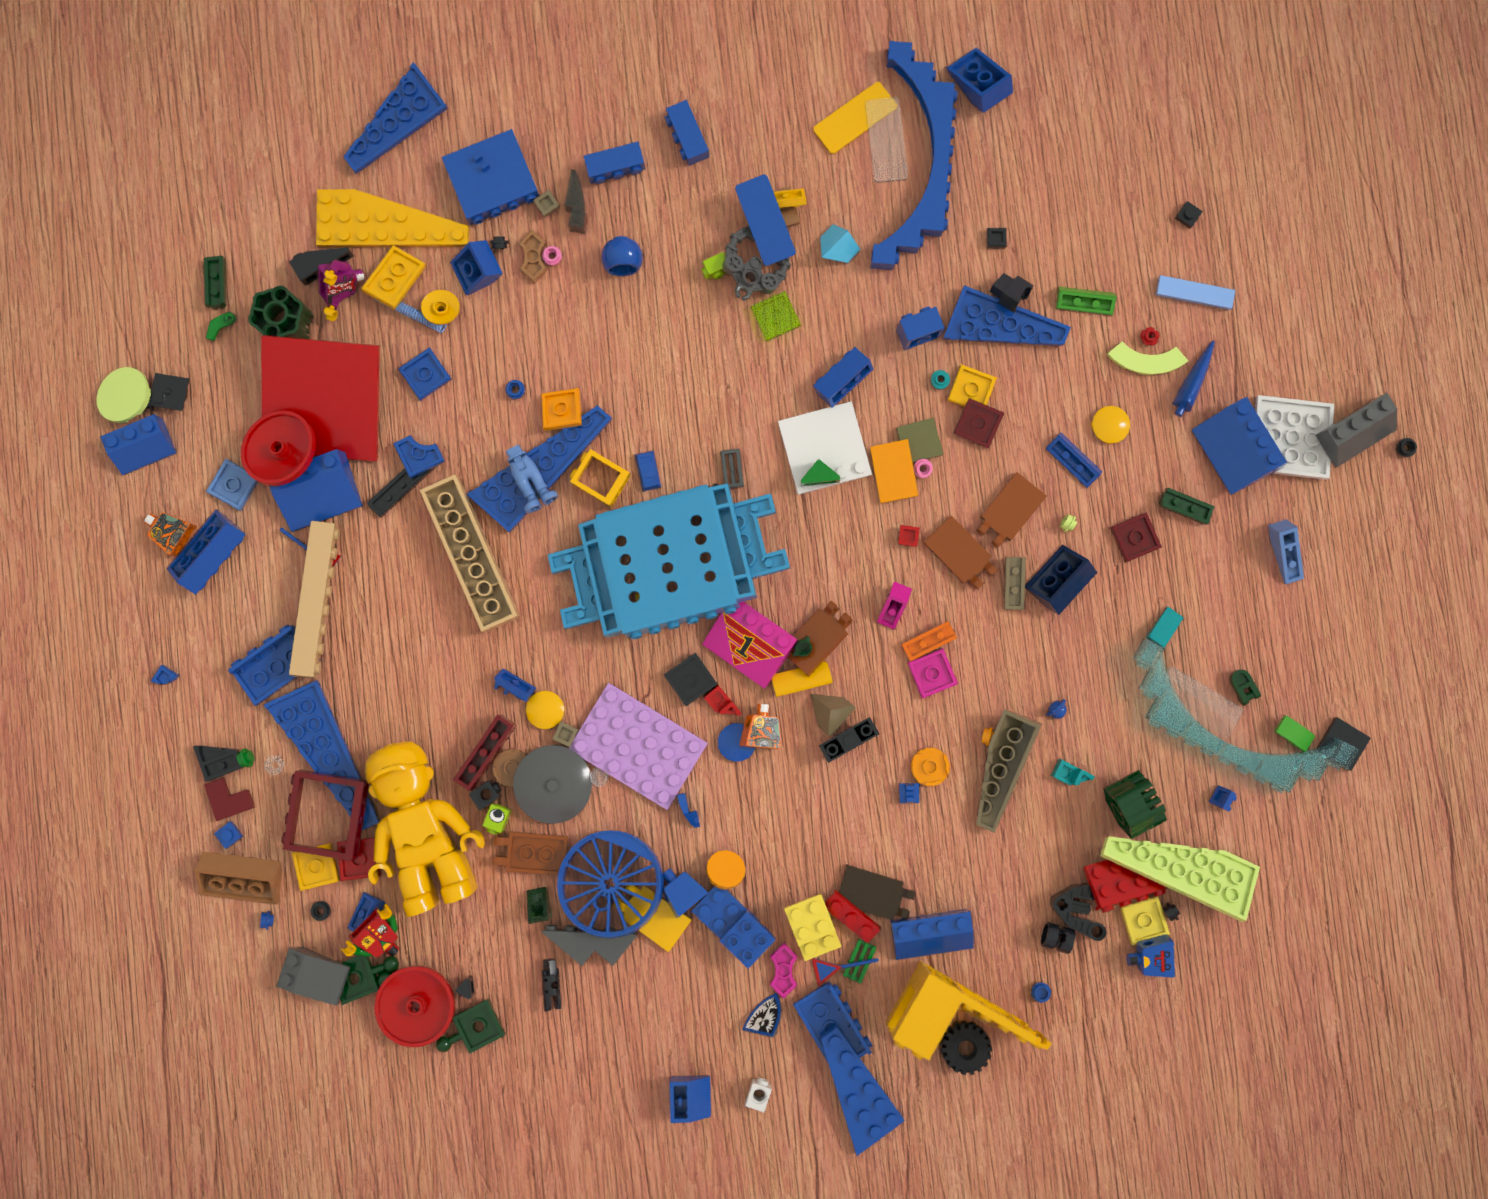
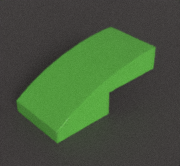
[1274,715,1315,752]

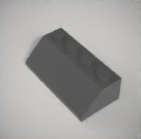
[1315,393,1397,468]

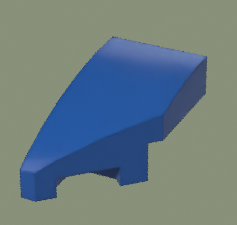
[677,793,700,828]

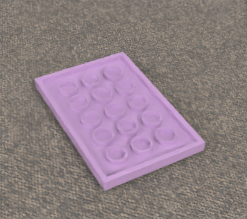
[569,683,708,810]

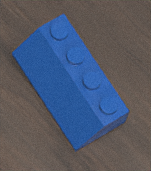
[167,509,246,595]
[890,909,974,960]

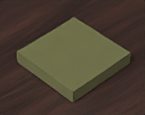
[896,418,943,463]

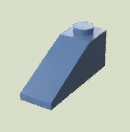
[1268,519,1304,584]

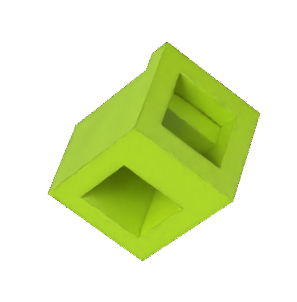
[701,252,729,280]

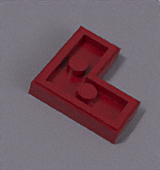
[204,778,255,821]

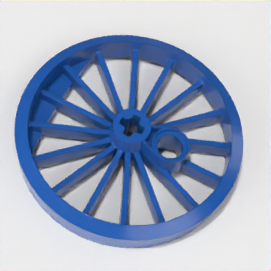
[557,830,664,938]

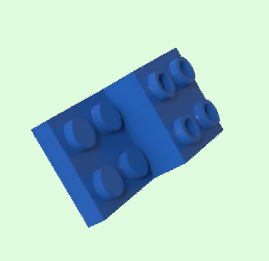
[691,886,776,969]

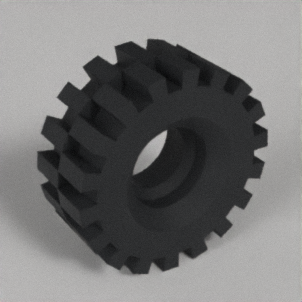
[940,1021,992,1075]

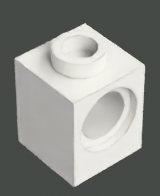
[745,1078,772,1112]

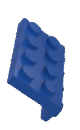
[228,625,321,706]
[793,981,873,1063]

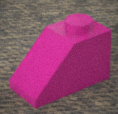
[877,581,912,630]

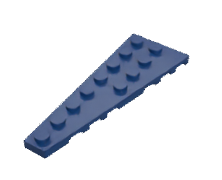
[264,680,380,830]

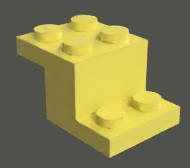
[784,893,841,961]

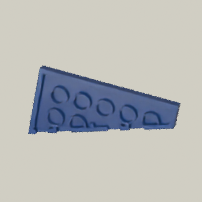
[343,62,448,174]
[943,285,1071,346]
[820,1025,905,1156]

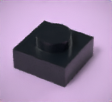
[1175,201,1203,229]

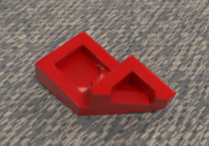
[703,685,742,715]

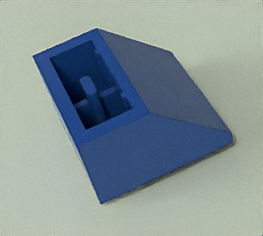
[670,1075,711,1123]

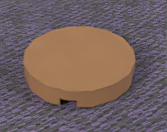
[492,749,526,788]

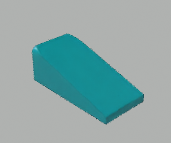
[1145,606,1184,649]

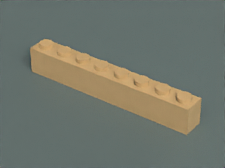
[289,521,340,679]

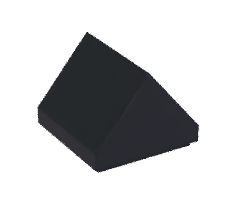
[455,976,475,999]

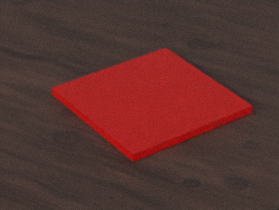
[261,335,380,461]

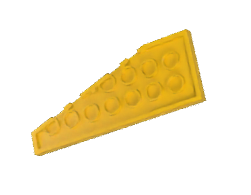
[316,189,469,247]

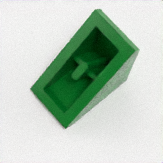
[800,459,840,486]

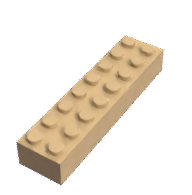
[420,474,520,633]

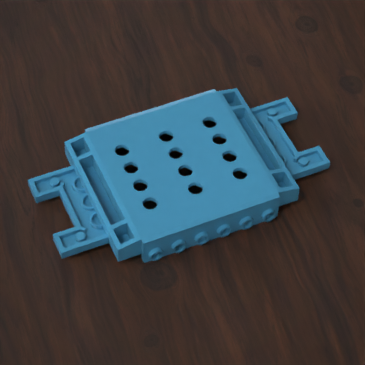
[548,483,791,640]

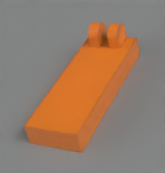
[901,621,957,662]

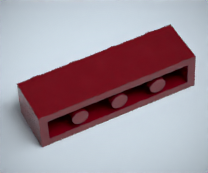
[453,714,517,791]

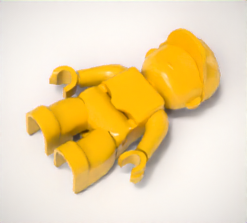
[365,741,485,917]

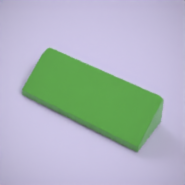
[1056,286,1117,315]

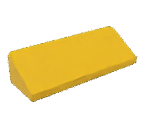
[772,661,833,697]

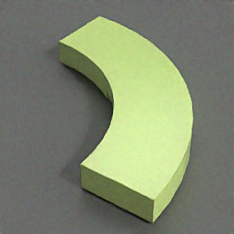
[1107,341,1188,375]

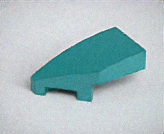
[1051,759,1095,786]

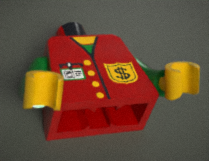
[340,904,399,958]

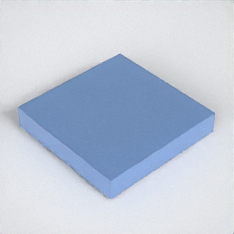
[206,459,258,511]

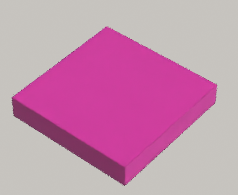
[907,648,958,699]

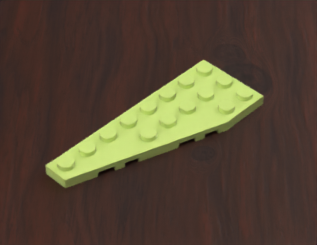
[1100,836,1260,922]

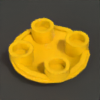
[1091,406,1130,444]
[526,691,565,729]

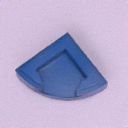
[151,665,180,684]

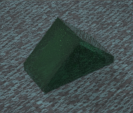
[527,887,552,924]

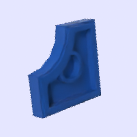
[393,435,445,478]

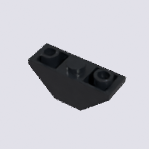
[819,717,879,763]

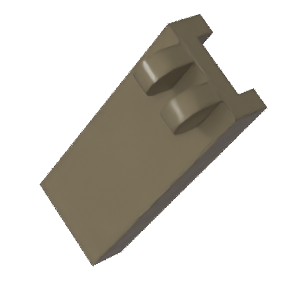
[1004,557,1026,610]

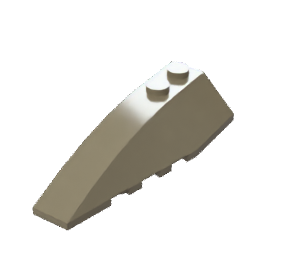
[976,709,1042,833]

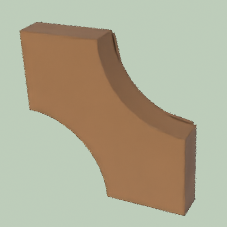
[519,230,547,284]

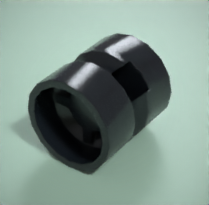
[1040,922,1076,954]

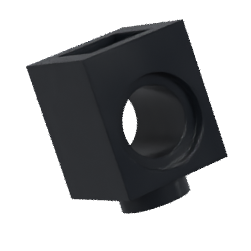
[469,780,502,810]

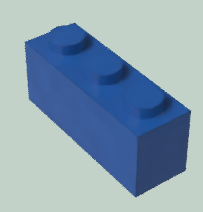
[664,100,709,166]
[583,141,646,184]
[813,347,874,408]

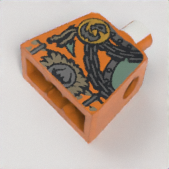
[144,512,197,557]
[739,704,781,749]

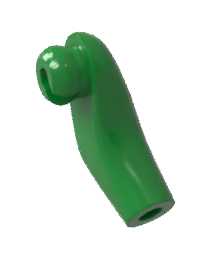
[205,312,236,342]

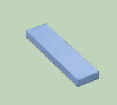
[1156,275,1235,310]

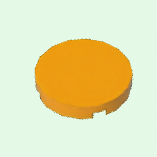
[911,748,950,786]
[706,850,745,890]

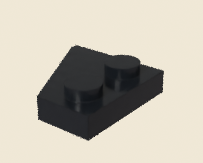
[193,745,245,782]

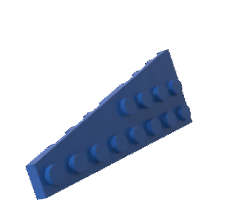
[467,405,612,533]

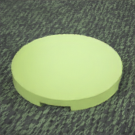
[97,367,151,424]

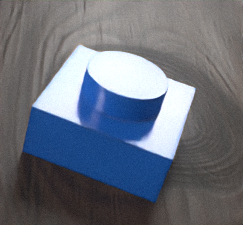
[214,821,244,849]

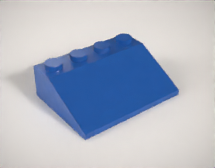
[1191,397,1287,495]
[269,449,363,532]

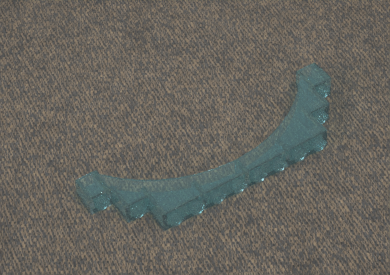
[1132,638,1359,793]

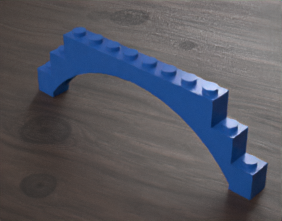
[871,41,958,270]

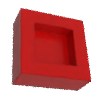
[897,525,920,547]

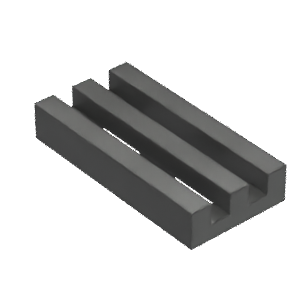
[720,449,744,488]

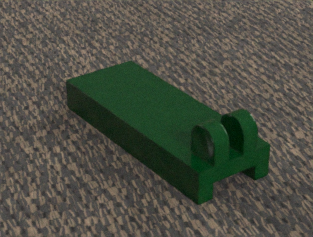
[204,256,227,309]
[1158,488,1215,525]

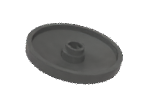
[513,745,592,824]

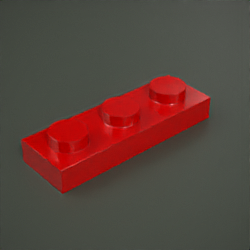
[824,890,881,943]

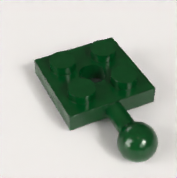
[340,956,399,1005]
[436,998,506,1054]

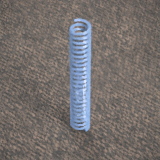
[375,299,446,333]

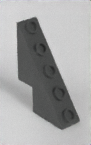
[542,925,638,966]

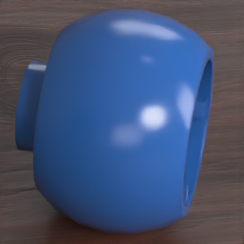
[601,236,643,276]

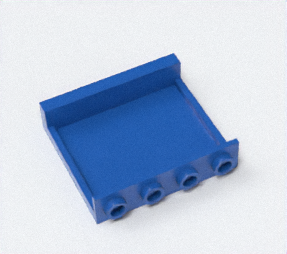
[442,129,539,225]

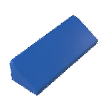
[1046,433,1102,488]

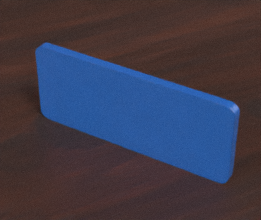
[735,174,796,266]

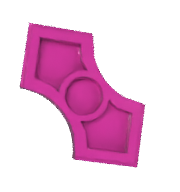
[770,942,798,999]

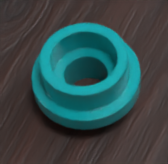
[931,370,950,389]

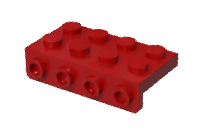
[1083,860,1168,913]

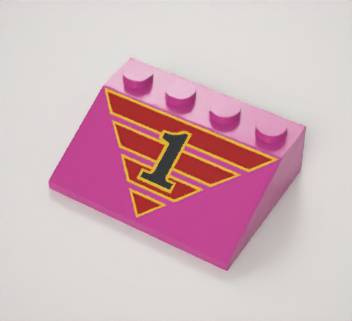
[702,602,798,689]

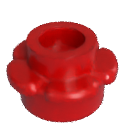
[1141,327,1160,346]

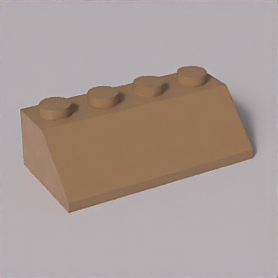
[194,852,282,904]

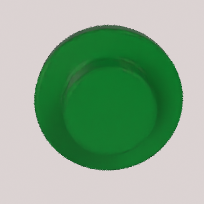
[237,748,255,768]

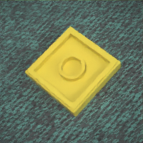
[1119,896,1170,946]

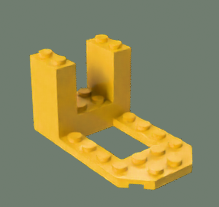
[885,960,1051,1060]

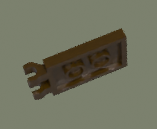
[839,865,916,920]

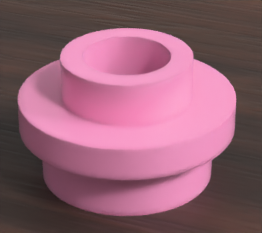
[542,246,562,265]
[914,459,933,478]

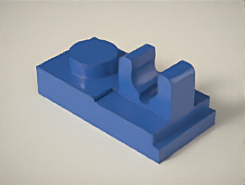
[494,668,536,702]

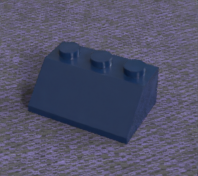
[1025,544,1097,615]

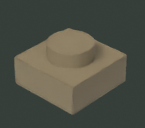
[533,190,560,218]
[553,721,579,747]

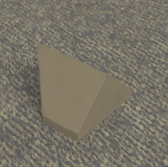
[810,694,856,736]

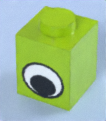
[482,803,512,835]

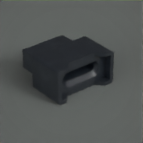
[990,273,1034,313]

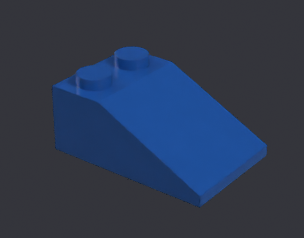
[947,47,1013,113]

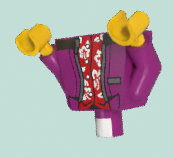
[318,260,364,321]

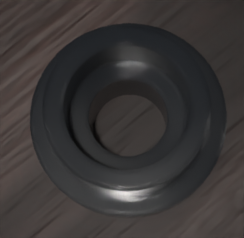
[490,236,509,249]
[1396,438,1417,457]
[311,901,331,921]
[1163,902,1180,922]

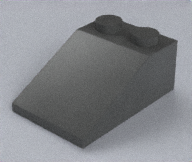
[276,947,350,1006]

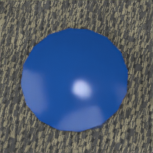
[718,723,755,762]

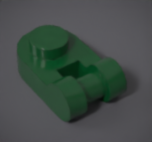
[1230,669,1261,706]

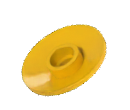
[421,290,460,325]

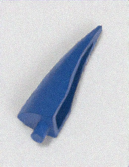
[1172,341,1215,417]

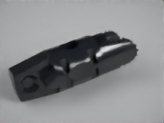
[541,958,561,1012]

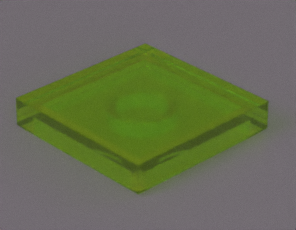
[751,291,801,342]

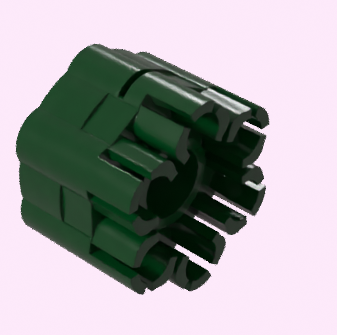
[248,285,314,339]
[1103,770,1167,839]

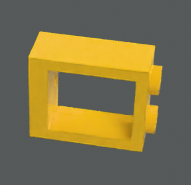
[570,449,631,508]

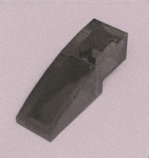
[564,169,587,234]

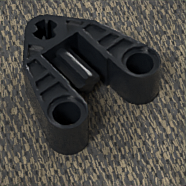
[1050,883,1107,941]

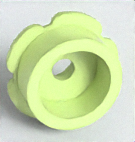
[1060,514,1077,532]

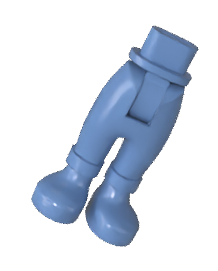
[506,445,558,513]

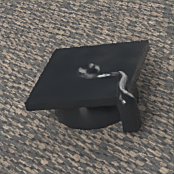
[146,373,190,411]

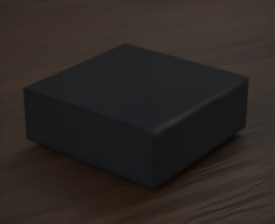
[986,228,1007,249]

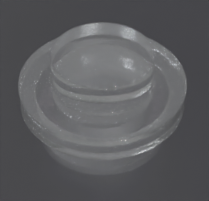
[589,768,608,787]

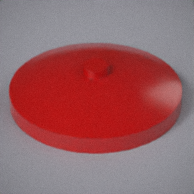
[241,410,316,486]
[374,965,455,1047]

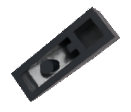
[289,247,354,286]

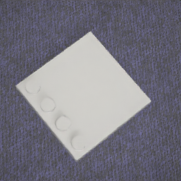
[1255,395,1334,480]
[778,401,872,495]

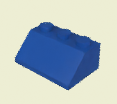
[100,414,177,475]

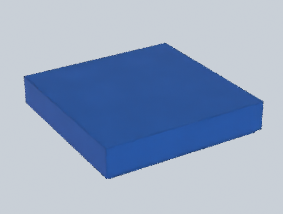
[398,347,452,401]

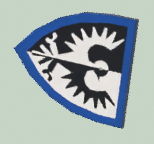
[742,993,782,1038]

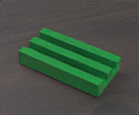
[843,939,877,984]

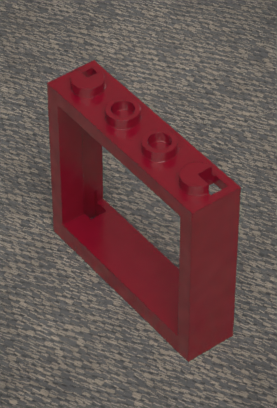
[281,769,369,861]

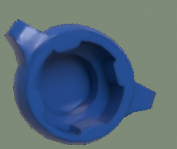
[1045,699,1067,719]

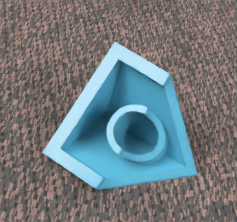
[820,224,860,264]

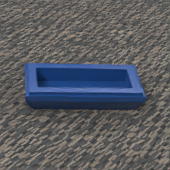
[635,450,661,492]

